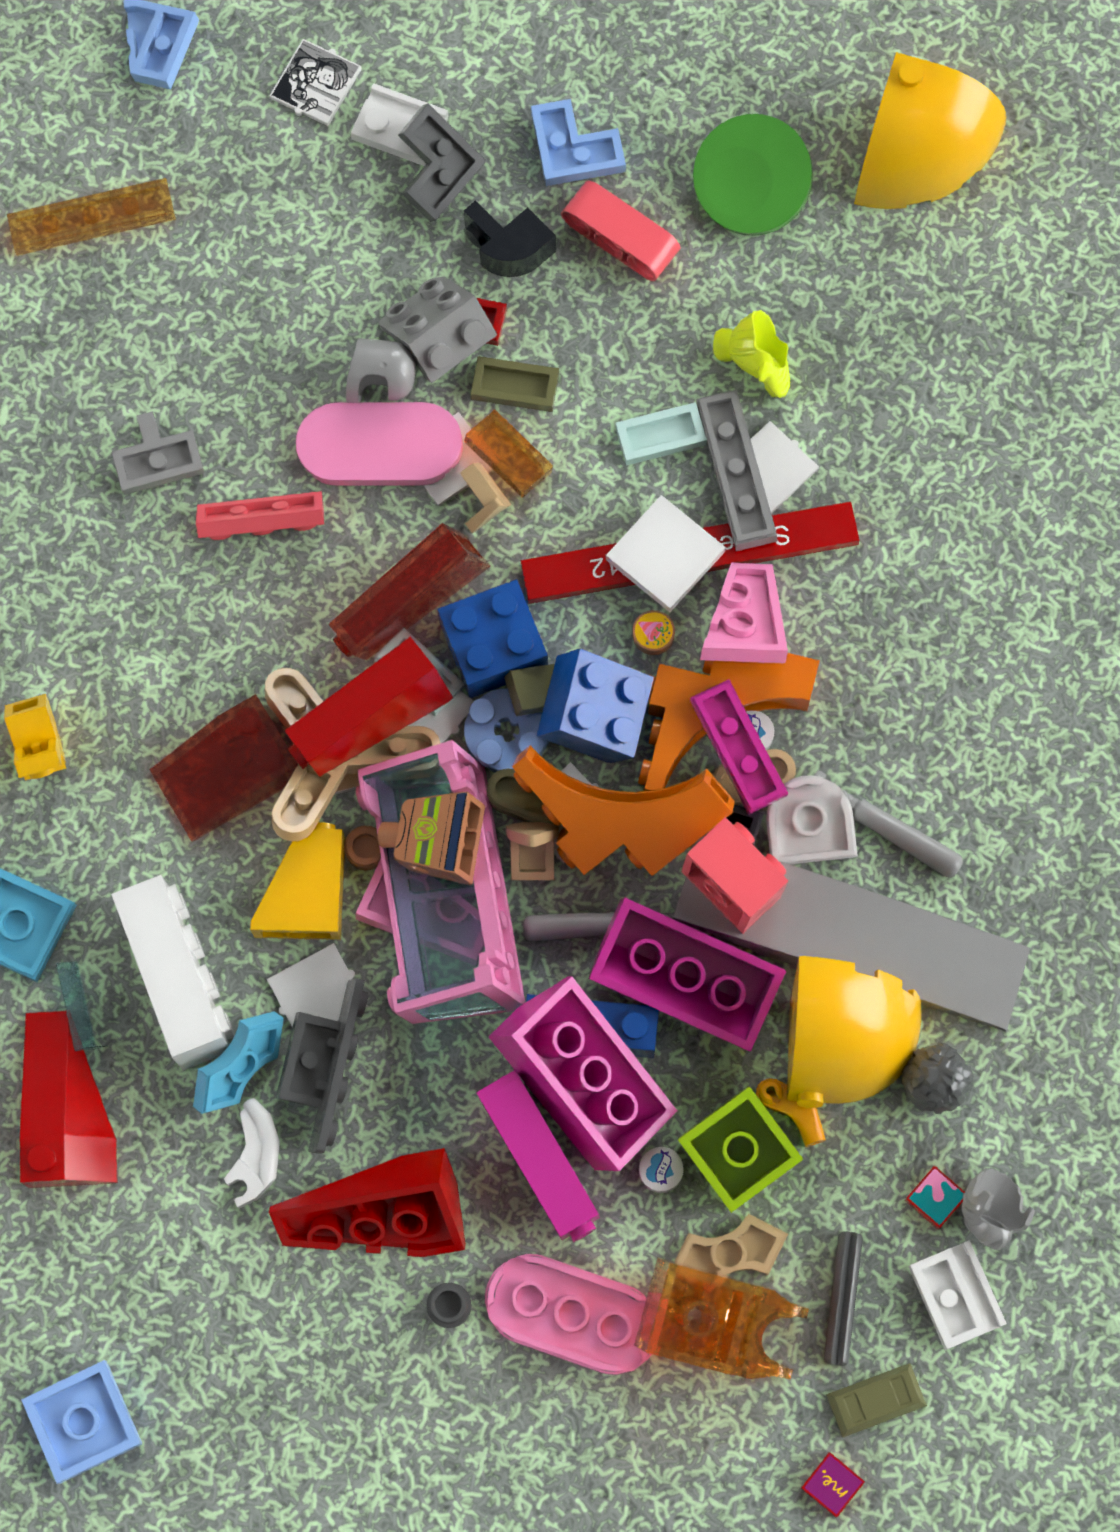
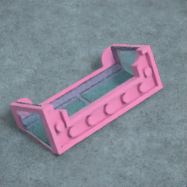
[356,740,525,1024]

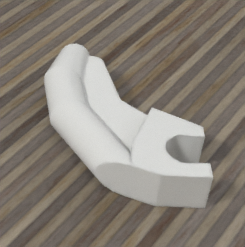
[224,1098,280,1209]

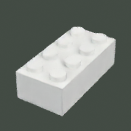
[111,875,235,1071]

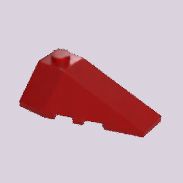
[20,1011,118,1188]
[269,1148,466,1257]

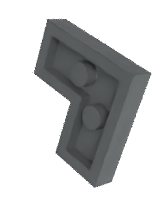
[398,103,486,222]

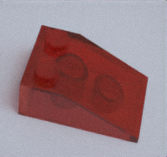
[149,694,298,842]

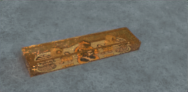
[7,178,176,256]

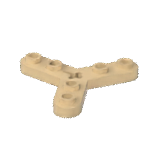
[265,668,440,841]

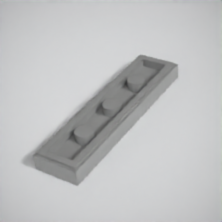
[696,390,777,551]

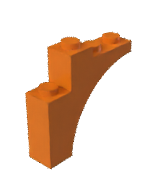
[638,653,820,791]
[512,745,735,876]

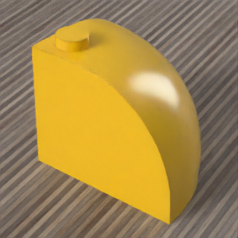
[854,52,1007,209]
[787,956,921,1108]

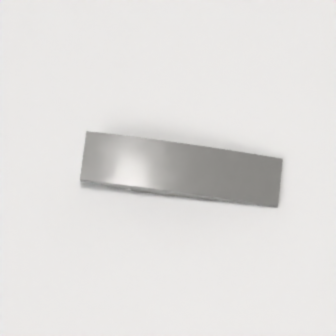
[673,837,1030,1031]

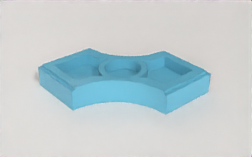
[193,1011,284,1114]

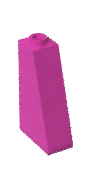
[476,1070,600,1242]

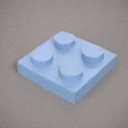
[21,1360,142,1484]

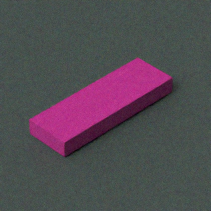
[690,679,788,815]

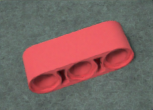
[561,180,681,281]

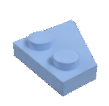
[123,0,199,90]

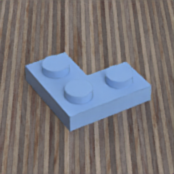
[531,99,626,186]

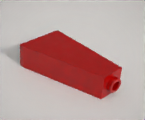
[285,636,453,777]

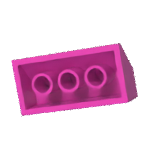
[588,898,786,1052]
[488,976,678,1171]

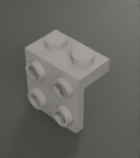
[379,276,497,383]

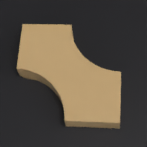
[669,1214,788,1294]

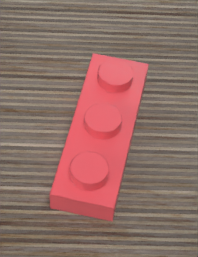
[196,491,324,540]

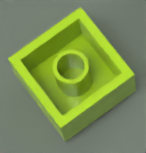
[678,1086,804,1213]

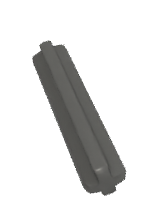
[824,1231,863,1366]

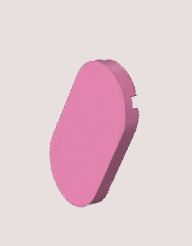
[296,402,463,486]
[485,1254,659,1375]

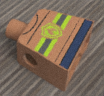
[378,792,485,885]

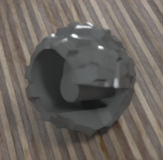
[902,1041,973,1114]

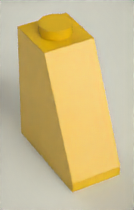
[250,822,345,940]

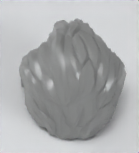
[962,1168,1035,1250]

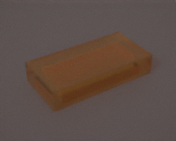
[464,410,554,498]

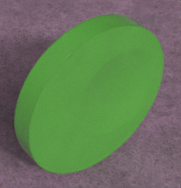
[693,114,813,236]

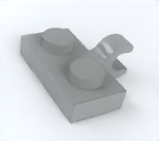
[112,411,205,495]

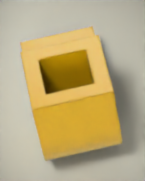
[4,694,66,780]

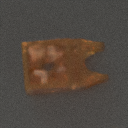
[634,1257,809,1380]

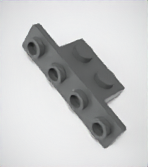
[276,978,368,1154]

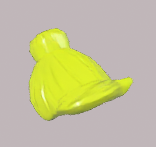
[713,310,790,398]

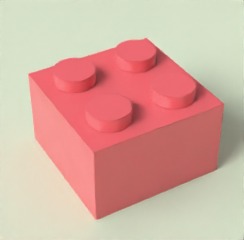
[681,817,788,934]

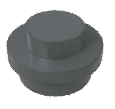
[427,1283,472,1328]

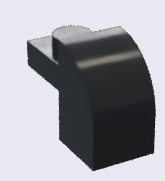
[464,200,556,277]

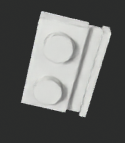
[351,83,449,166]
[908,1240,1007,1350]

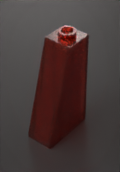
[328,523,490,660]

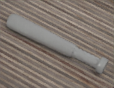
[814,770,963,878]
[523,912,697,941]

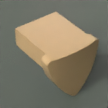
[460,462,511,534]
[506,822,559,880]

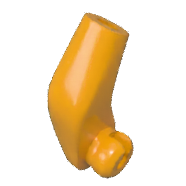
[756,1078,826,1147]

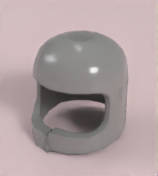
[346,338,416,403]

